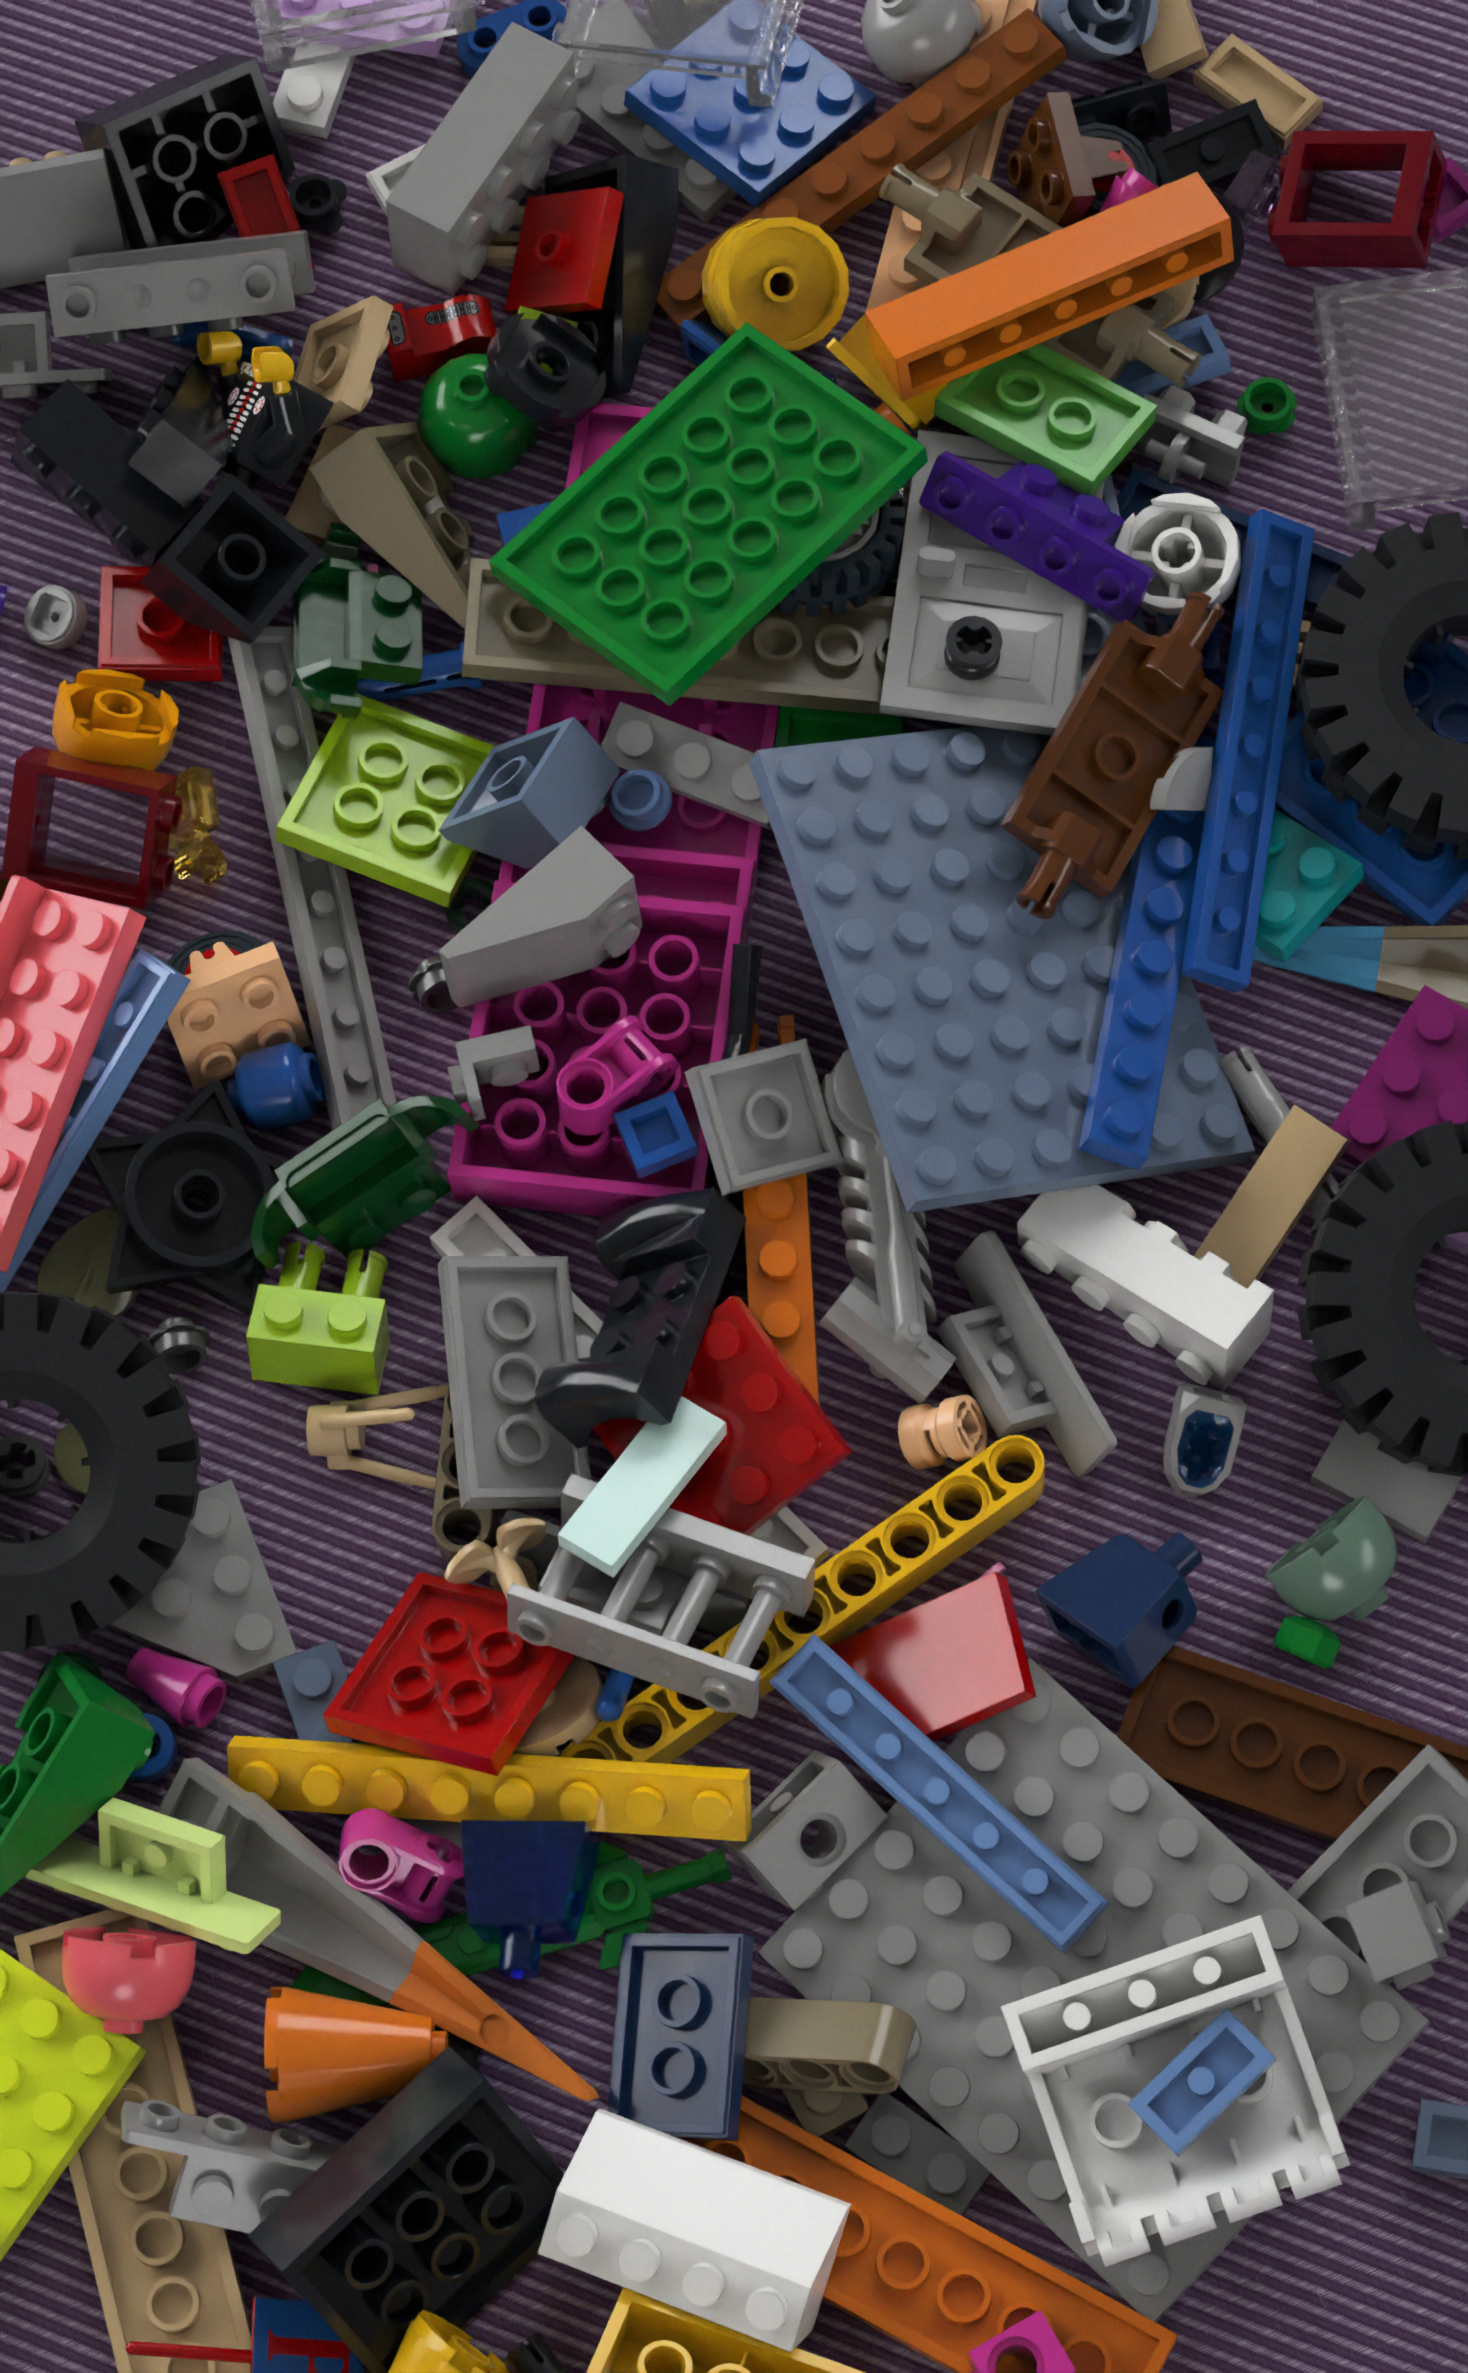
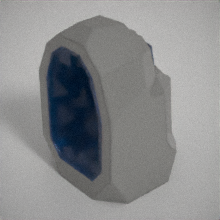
[1163,1384,1247,1497]

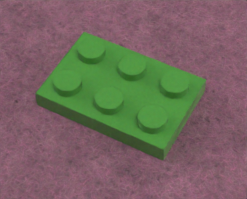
[934,343,1157,495]

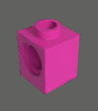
[968,2310,1076,2373]

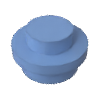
[609,769,672,831]

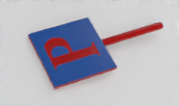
[126,2297,363,2373]

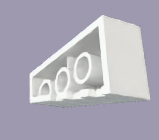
[1017,1185,1274,1391]

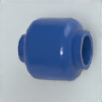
[227,1042,325,1131]

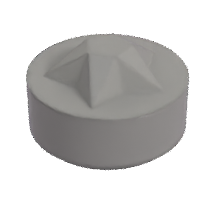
[24,585,88,650]

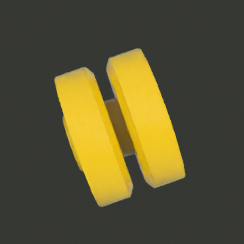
[701,217,849,351]

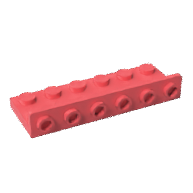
[0,875,147,1273]

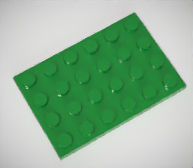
[489,322,928,706]

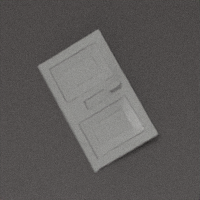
[879,430,1105,736]

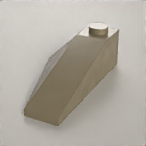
[309,422,475,629]

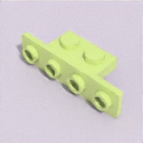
[25,1797,281,1954]

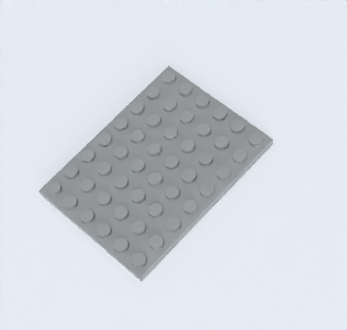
[758,1658,1430,2323]

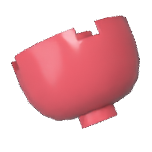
[62,1927,196,2034]

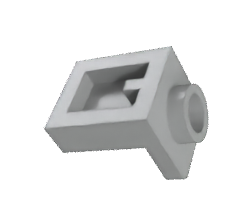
[448,1025,541,1121]

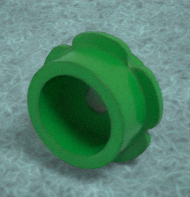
[1237,377,1297,436]

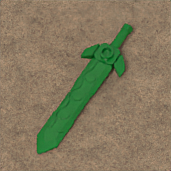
[289,1837,732,2006]

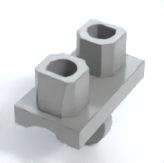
[1134,385,1247,489]

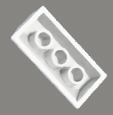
[538,2108,851,2352]

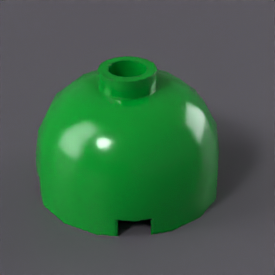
[418,354,539,479]

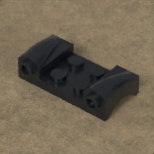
[535,1187,747,1449]

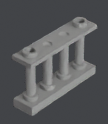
[45,230,315,338]
[507,1473,816,1719]

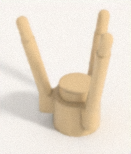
[306,1383,449,1490]

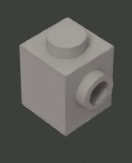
[1344,1880,1451,1990]

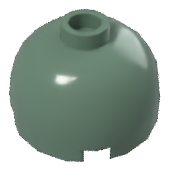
[1265,1496,1398,1621]

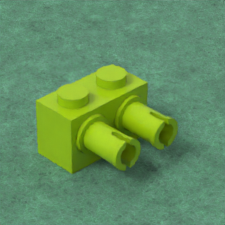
[246,1241,390,1395]

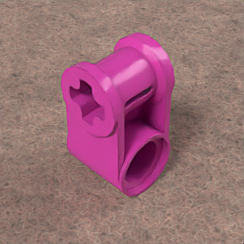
[556,1015,679,1136]
[339,1808,471,1924]

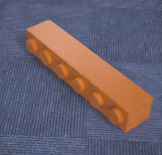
[865,172,1234,402]

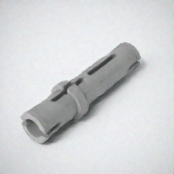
[1218,1046,1341,1221]

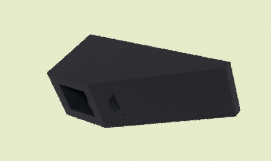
[128,356,233,509]

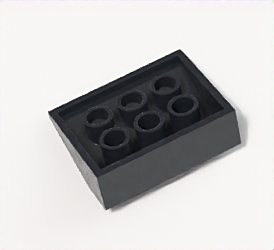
[247,2046,564,2373]

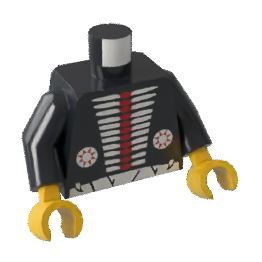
[197,331,334,494]

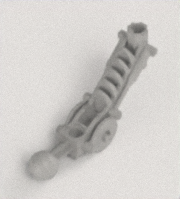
[819,1048,957,1404]

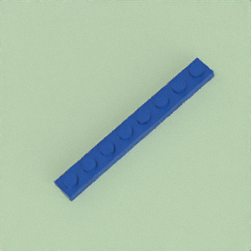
[1181,509,1315,993]
[1078,734,1216,1170]

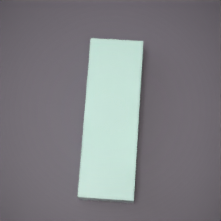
[558,1396,727,1578]

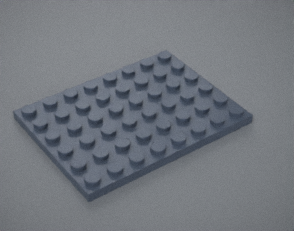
[749,726,1255,1213]

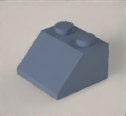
[439,716,621,869]

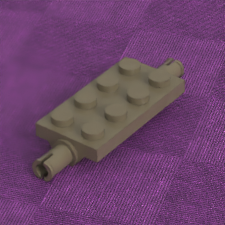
[879,163,1201,388]

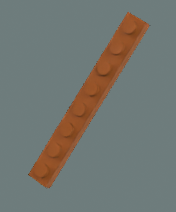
[655,8,1067,335]

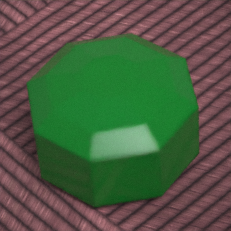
[1274,1616,1342,1670]

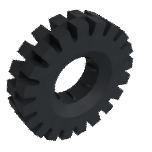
[1295,512,1468,859]
[1297,1120,1468,1477]
[0,1290,201,1652]

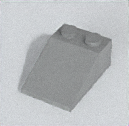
[439,825,643,1008]

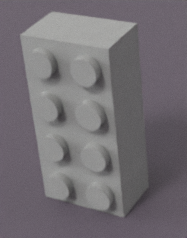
[386,22,581,296]

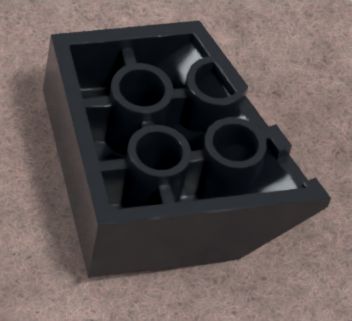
[74,54,295,250]

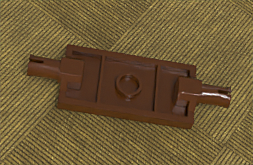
[1000,592,1224,920]

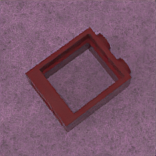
[1268,131,1447,268]
[1,746,183,910]

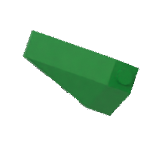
[0,1651,156,1897]

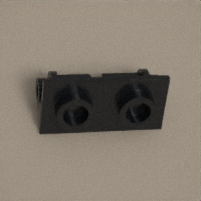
[1071,76,1172,140]

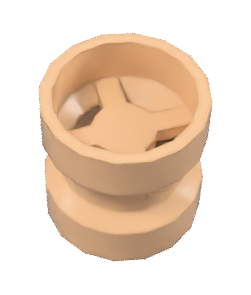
[898,1395,987,1470]

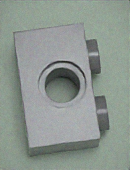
[722,1750,888,1911]

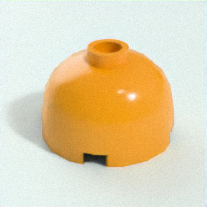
[52,669,179,771]

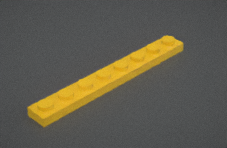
[227,1735,752,1842]

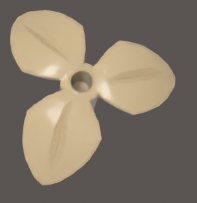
[444,1518,547,1600]

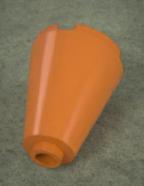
[264,1987,448,2123]

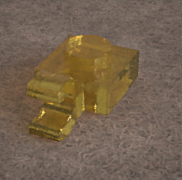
[168,766,227,885]

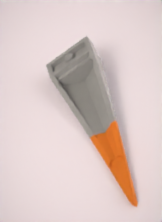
[157,1757,600,2101]

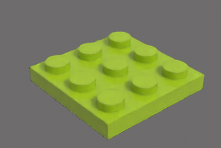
[275,693,495,908]

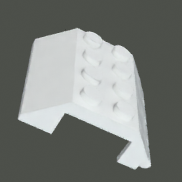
[1001,1915,1350,2267]

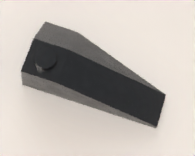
[545,154,679,400]

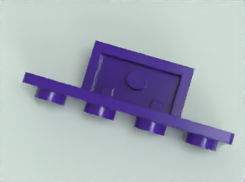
[919,451,1154,622]

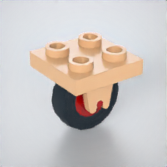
[167,931,312,1090]

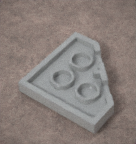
[108,1479,298,1683]

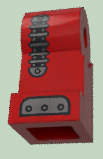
[386,294,497,383]

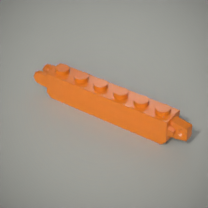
[743,1015,820,1406]

